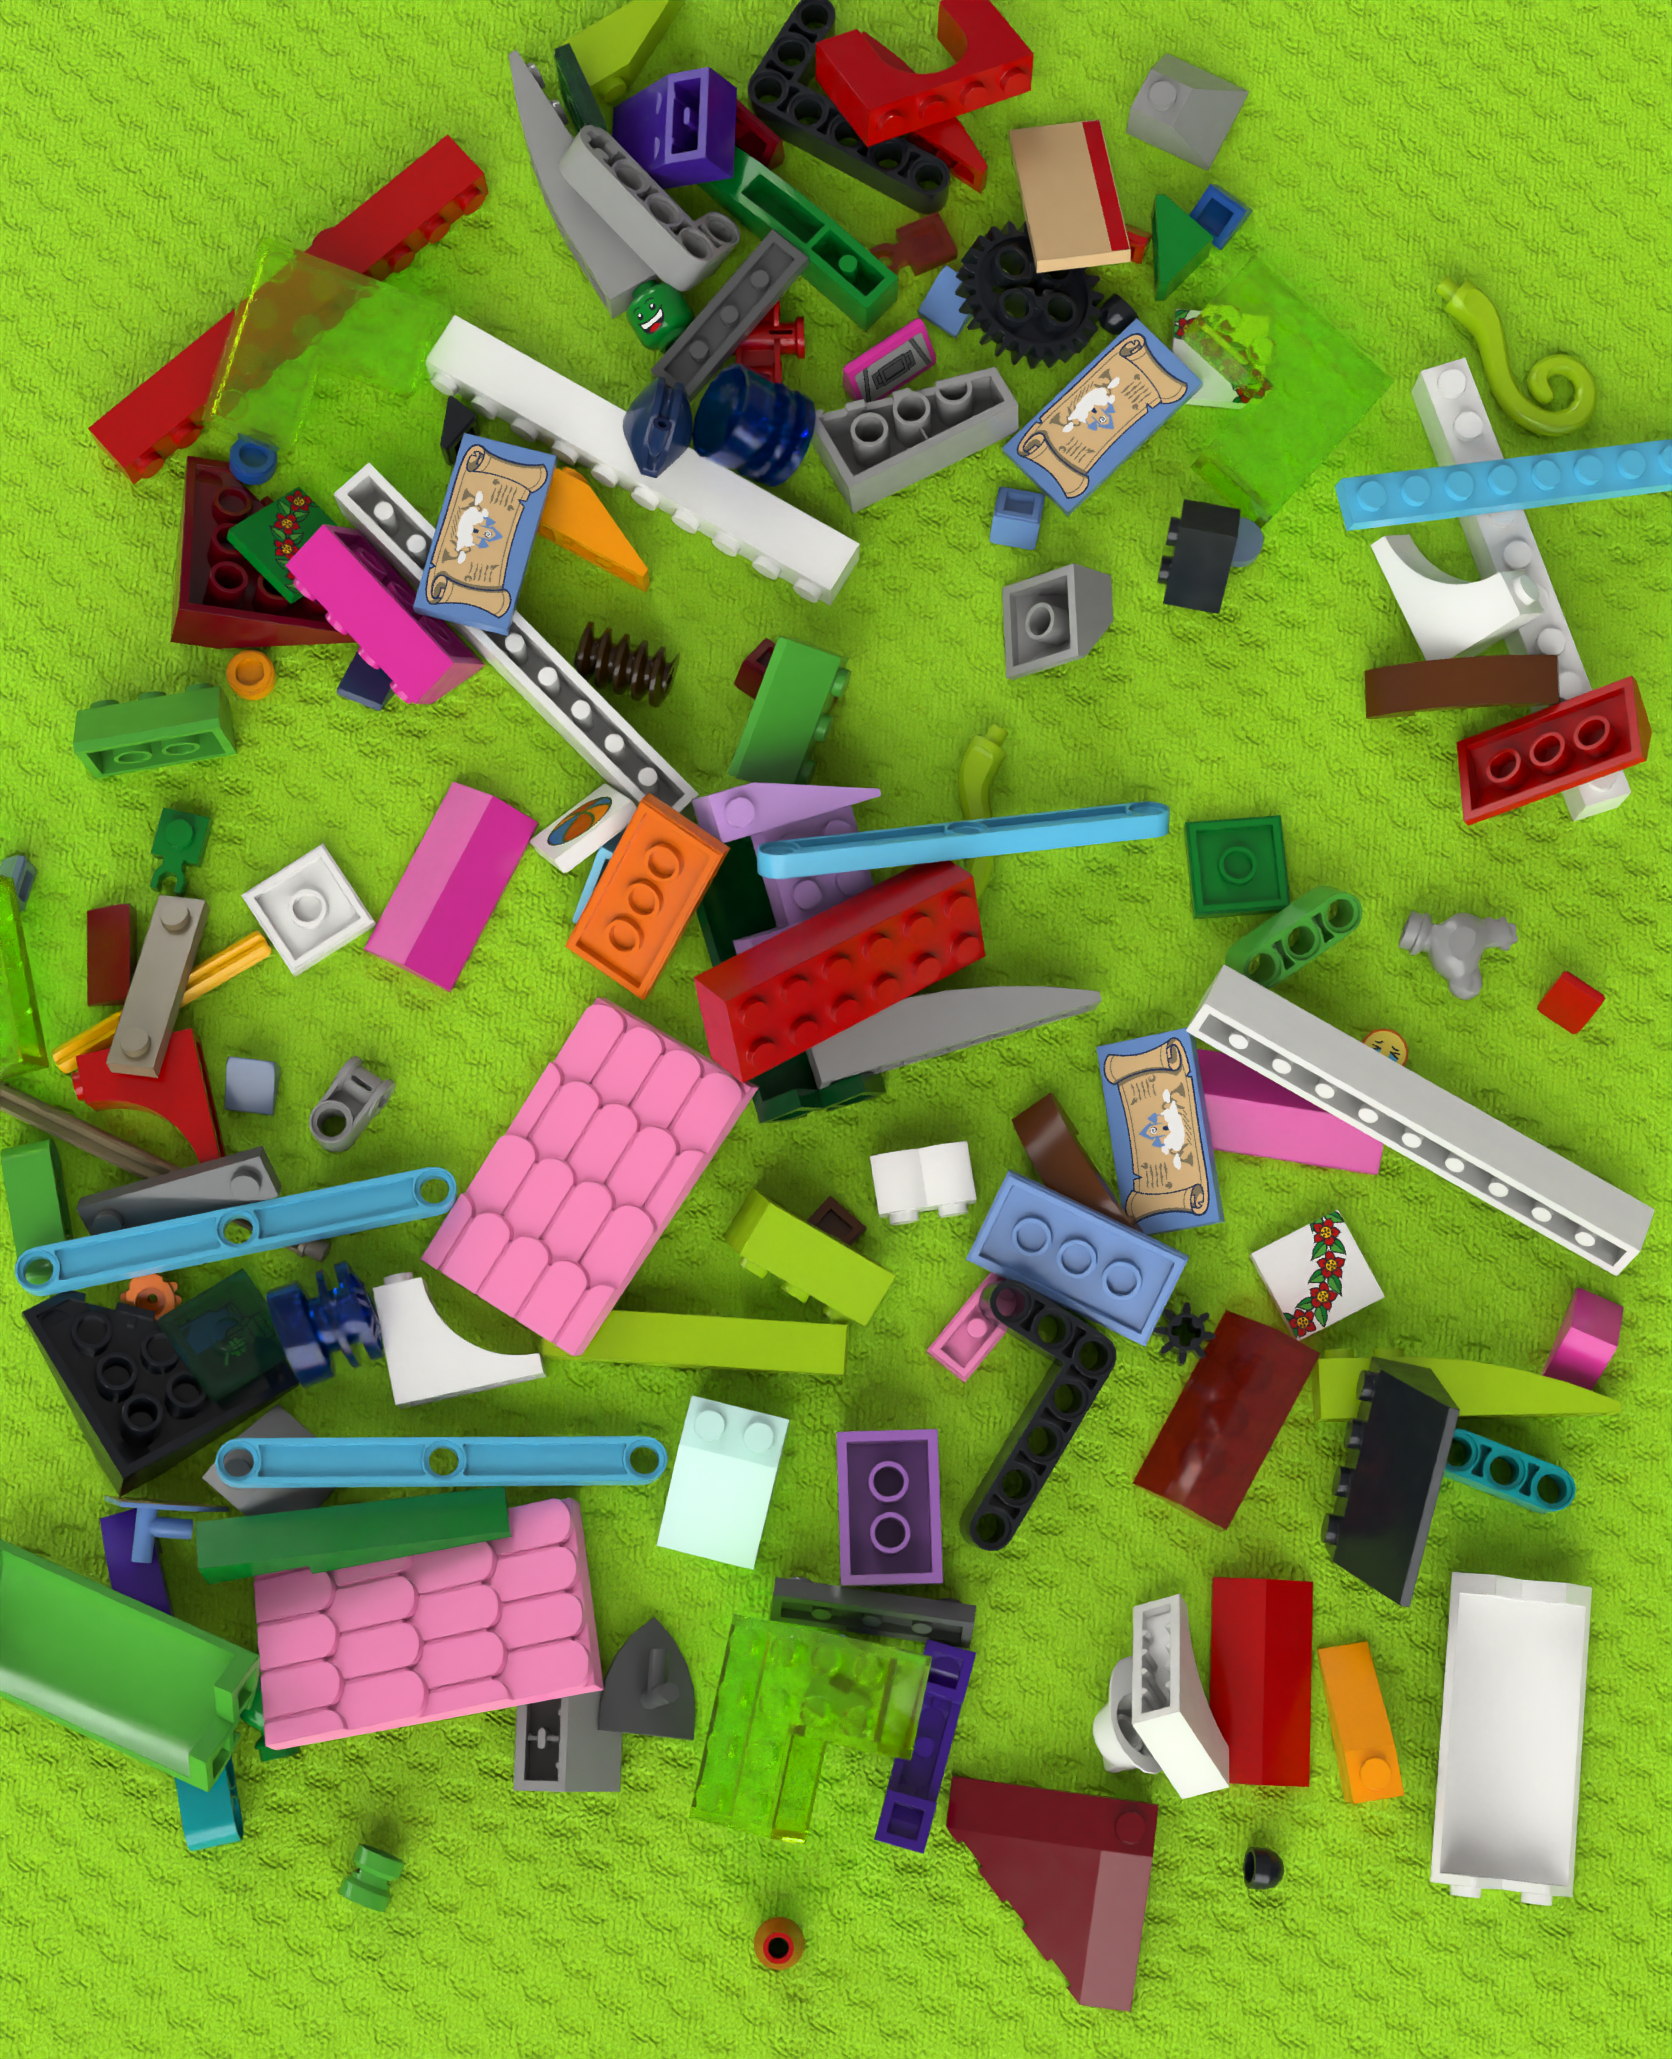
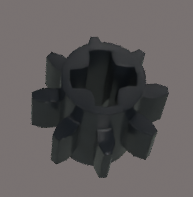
[1152,1302,1216,1366]

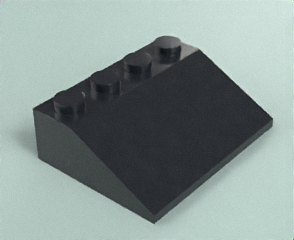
[1321,1356,1460,1607]

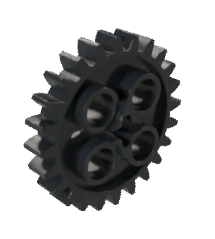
[955,221,1104,369]

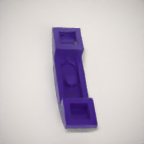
[100,1508,176,1618]
[874,1639,976,1854]

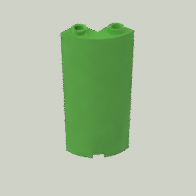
[0,1539,260,1793]

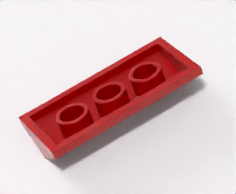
[1456,676,1652,826]
[1209,1577,1313,1787]

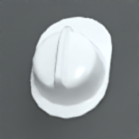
[1093,1656,1162,1774]

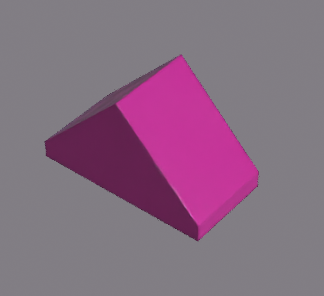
[1541,1287,1624,1391]

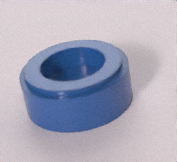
[229,435,277,485]

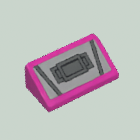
[843,318,936,403]

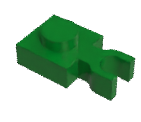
[150,807,213,898]

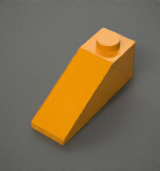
[537,466,651,592]
[1317,1641,1404,1804]

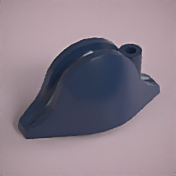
[622,376,693,478]

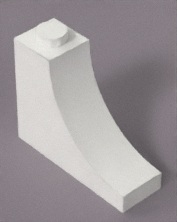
[1370,534,1545,661]
[373,1272,547,1409]
[1132,1594,1229,1799]

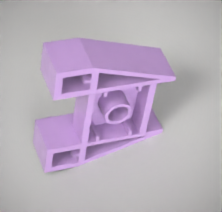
[692,782,881,955]

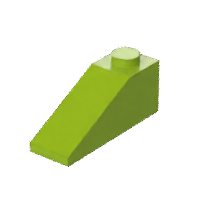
[560,0,684,108]

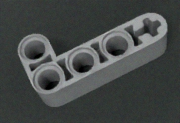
[558,125,741,291]

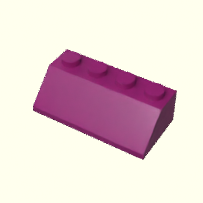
[285,524,485,704]

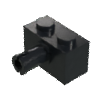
[1157,499,1241,614]

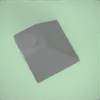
[1126,53,1249,171]
[1002,563,1113,680]
[202,1404,337,1516]

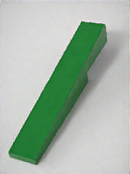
[195,1486,512,1585]

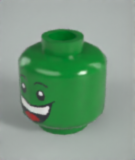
[626,280,696,354]

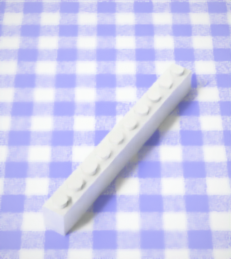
[425,315,860,606]
[1411,358,1631,822]
[334,463,699,820]
[1186,965,1655,1277]

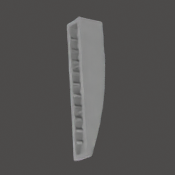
[806,986,1102,1090]

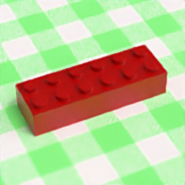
[693,860,986,1083]

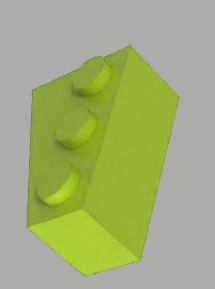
[723,1187,896,1327]

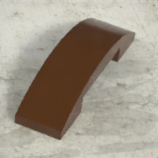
[1365,655,1560,719]
[1012,1093,1144,1234]

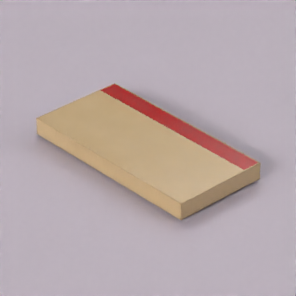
[1009,119,1131,273]

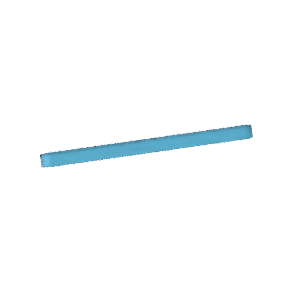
[757,801,1170,879]
[15,1167,457,1296]
[215,1436,668,1488]

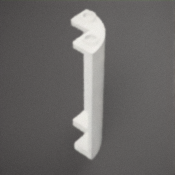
[1430,1572,1592,1906]

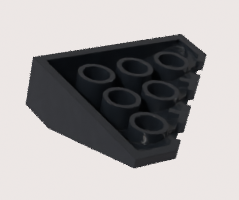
[22,1291,300,1497]

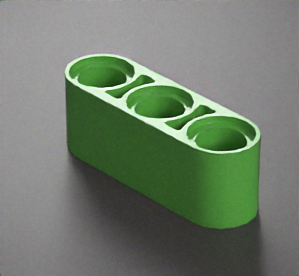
[1225,886,1363,989]
[1,1139,74,1285]

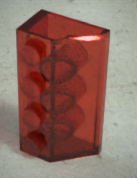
[1132,1310,1321,1533]

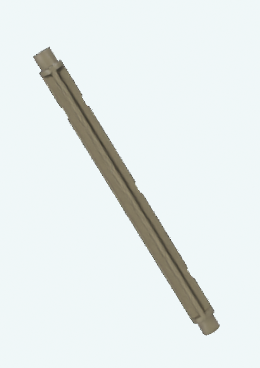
[0,1080,332,1263]

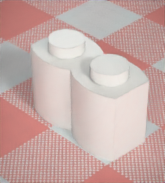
[870,1141,977,1225]

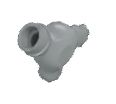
[1398,911,1518,1000]

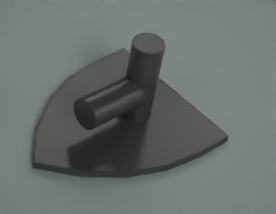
[598,1617,695,1741]

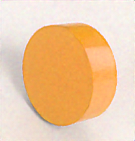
[226,650,277,700]

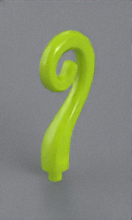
[1435,276,1598,437]
[892,724,1008,900]

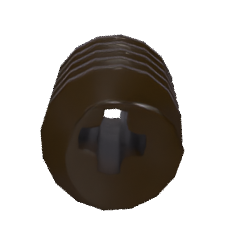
[574,621,680,708]

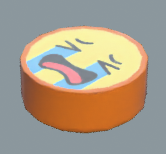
[1362,1028,1408,1066]

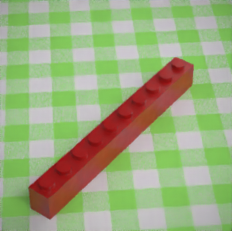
[88,135,489,485]

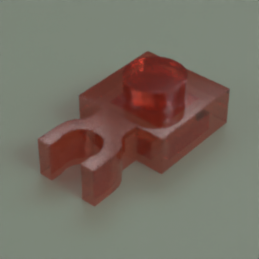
[870,212,958,276]

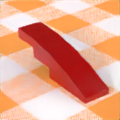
[862,31,988,194]

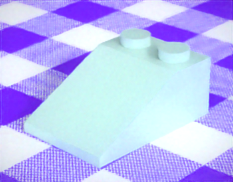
[656,1395,790,1570]

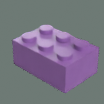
[836,1429,943,1587]

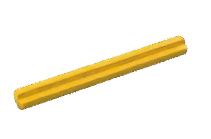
[51,931,272,1074]

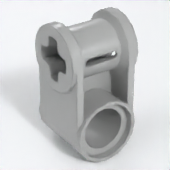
[309,1055,396,1153]

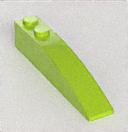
[1311,1348,1622,1423]

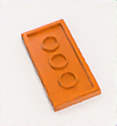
[565,793,730,1000]

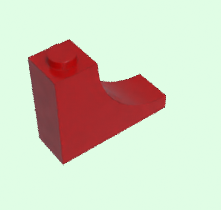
[72,1028,226,1163]

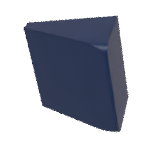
[336,652,395,711]

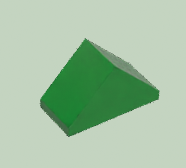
[1151,194,1214,301]

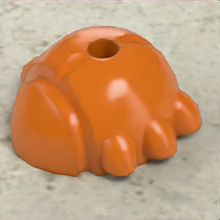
[119,1273,182,1323]

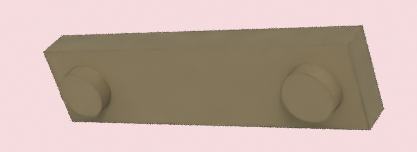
[106,895,210,1078]

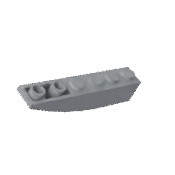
[509,50,660,318]

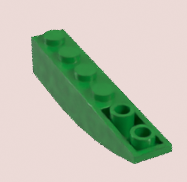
[697,146,899,332]

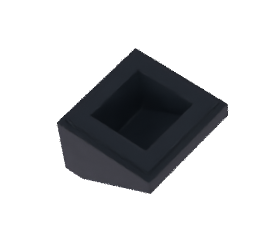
[440,396,481,466]

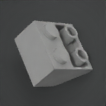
[513,1690,622,1792]

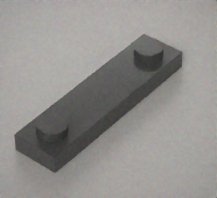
[650,229,809,403]
[76,1146,282,1236]
[770,1577,976,1649]

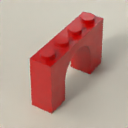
[816,0,1034,147]

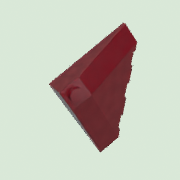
[170,456,357,649]
[946,1776,1159,2012]

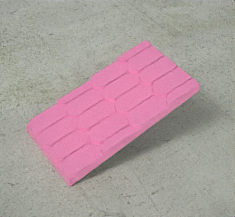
[421,997,759,1356]
[253,1498,604,1750]

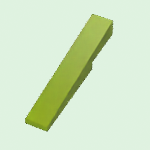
[541,1310,849,1376]

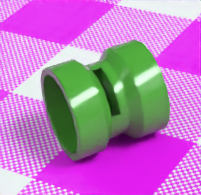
[338,1843,406,1912]

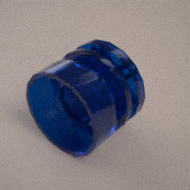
[692,364,816,487]
[266,1260,385,1389]

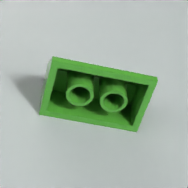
[728,636,851,785]
[73,683,237,779]

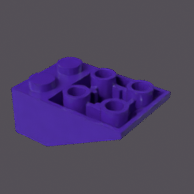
[612,67,737,190]

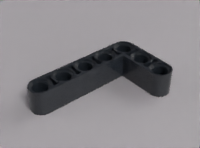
[748,0,950,215]
[959,1280,1117,1551]

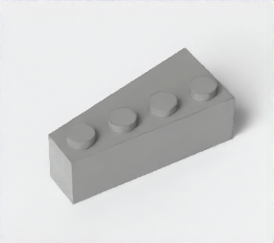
[806,367,1019,514]

